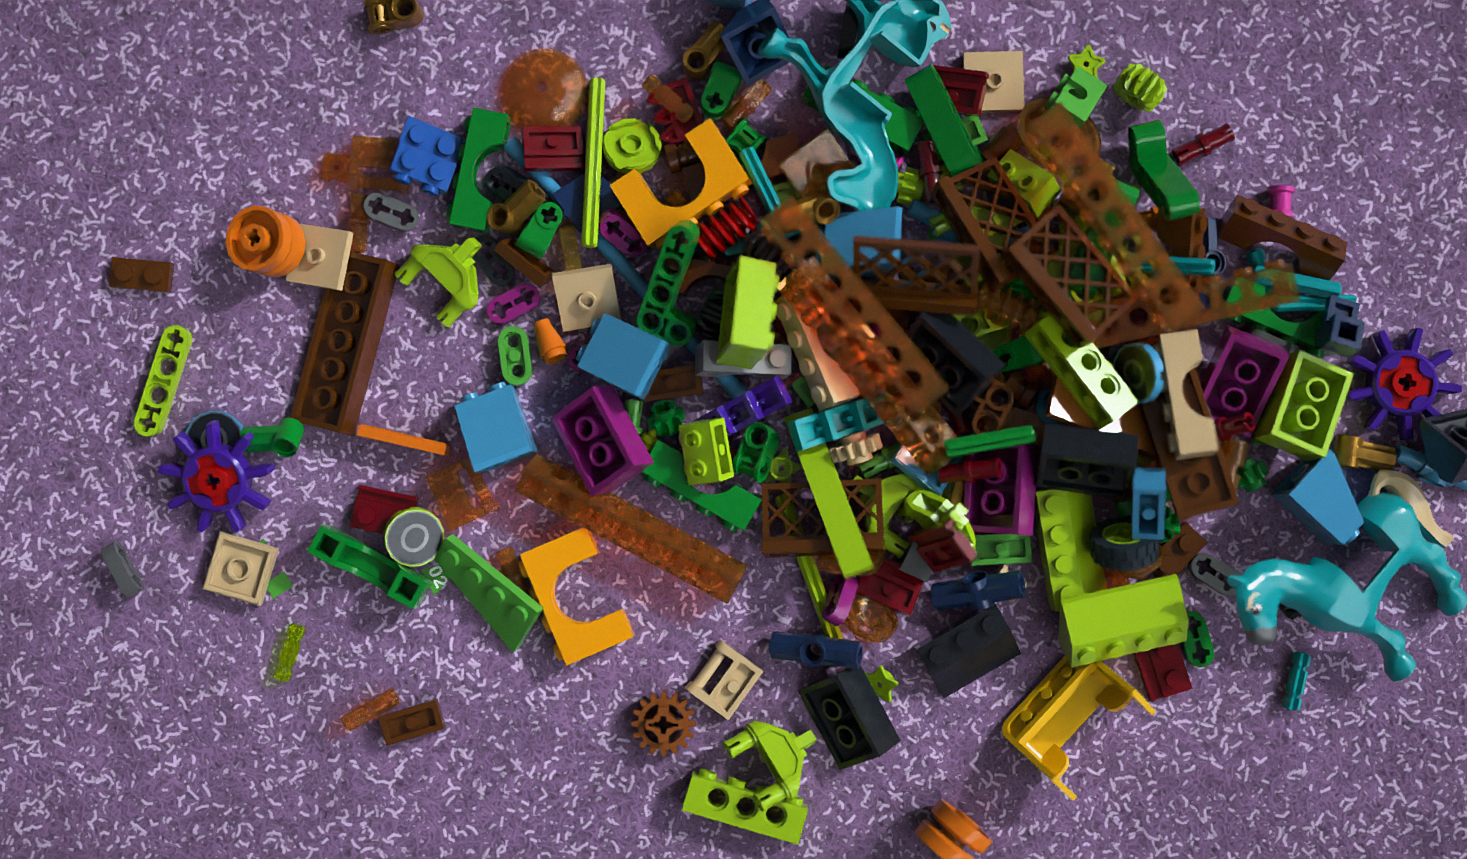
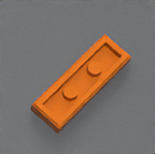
[357,424,451,456]

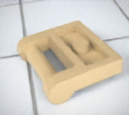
[685,639,763,720]

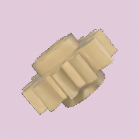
[829,431,883,466]

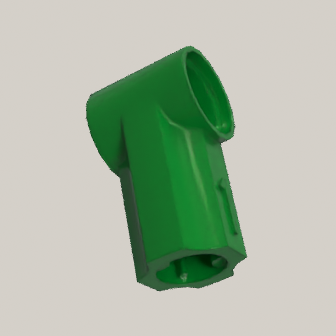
[240,418,305,458]

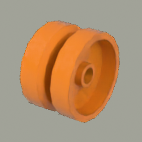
[225,205,306,278]
[914,798,993,859]

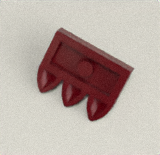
[646,77,703,144]

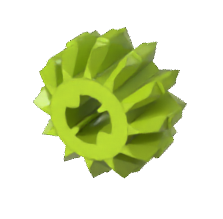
[1113,63,1167,112]

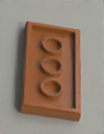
[1045,373,1156,458]

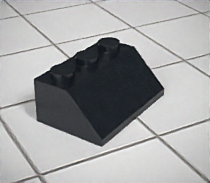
[892,312,1005,417]
[1419,409,1467,484]
[1036,423,1139,499]
[914,603,1021,698]
[798,667,901,770]

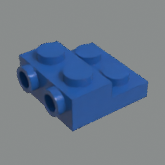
[387,116,464,196]

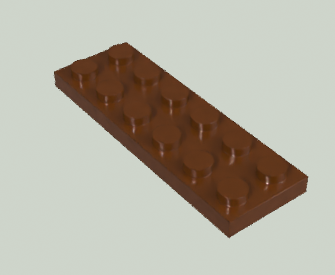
[1138,330,1240,521]

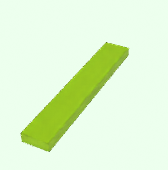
[784,407,874,579]

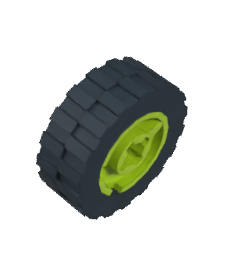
[1090,517,1159,572]

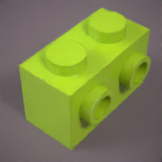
[987,149,1061,218]
[679,417,734,485]

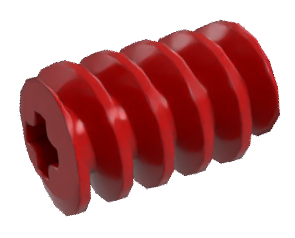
[698,195,759,259]

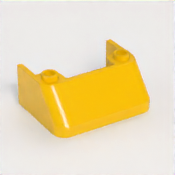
[1002,656,1156,801]

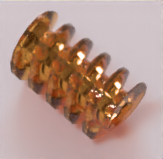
[976,282,1042,336]

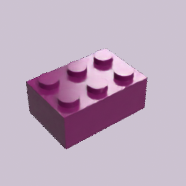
[1200,325,1289,437]
[551,385,654,496]
[964,444,1038,536]

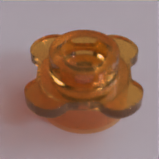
[321,152,352,183]

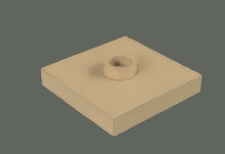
[962,51,1024,113]
[286,224,354,291]
[552,264,622,332]
[202,531,279,606]

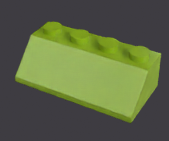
[1034,489,1107,612]
[1059,574,1189,668]

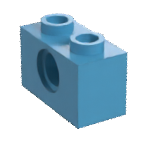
[1132,468,1166,540]

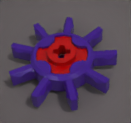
[1345,328,1462,440]
[158,420,275,533]

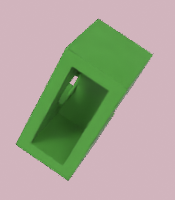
[1042,66,1108,139]

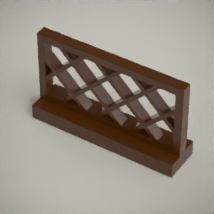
[930,157,1058,294]
[1000,204,1139,348]
[852,236,980,316]
[761,478,885,558]

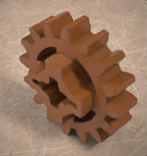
[631,690,696,757]

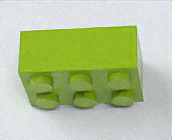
[716,256,779,369]
[1254,350,1354,461]

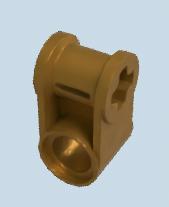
[363,0,424,35]

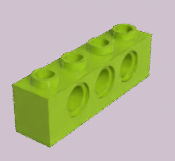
[1024,314,1138,430]
[682,768,808,845]

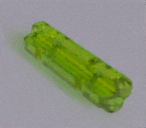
[273,623,306,682]

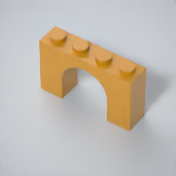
[610,118,753,249]
[518,526,635,666]

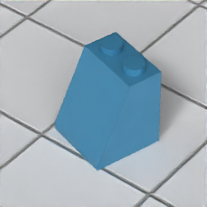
[815,207,902,285]
[576,313,671,401]
[454,382,539,473]
[1270,450,1364,545]

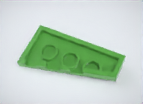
[435,534,543,653]

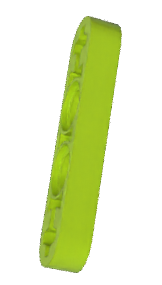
[134,325,192,437]

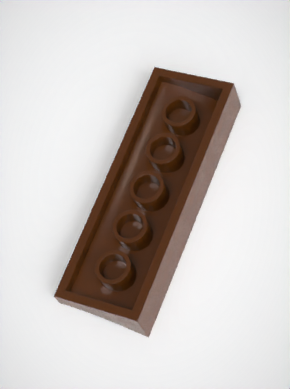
[290,251,400,436]

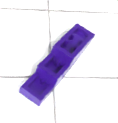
[674,375,793,452]

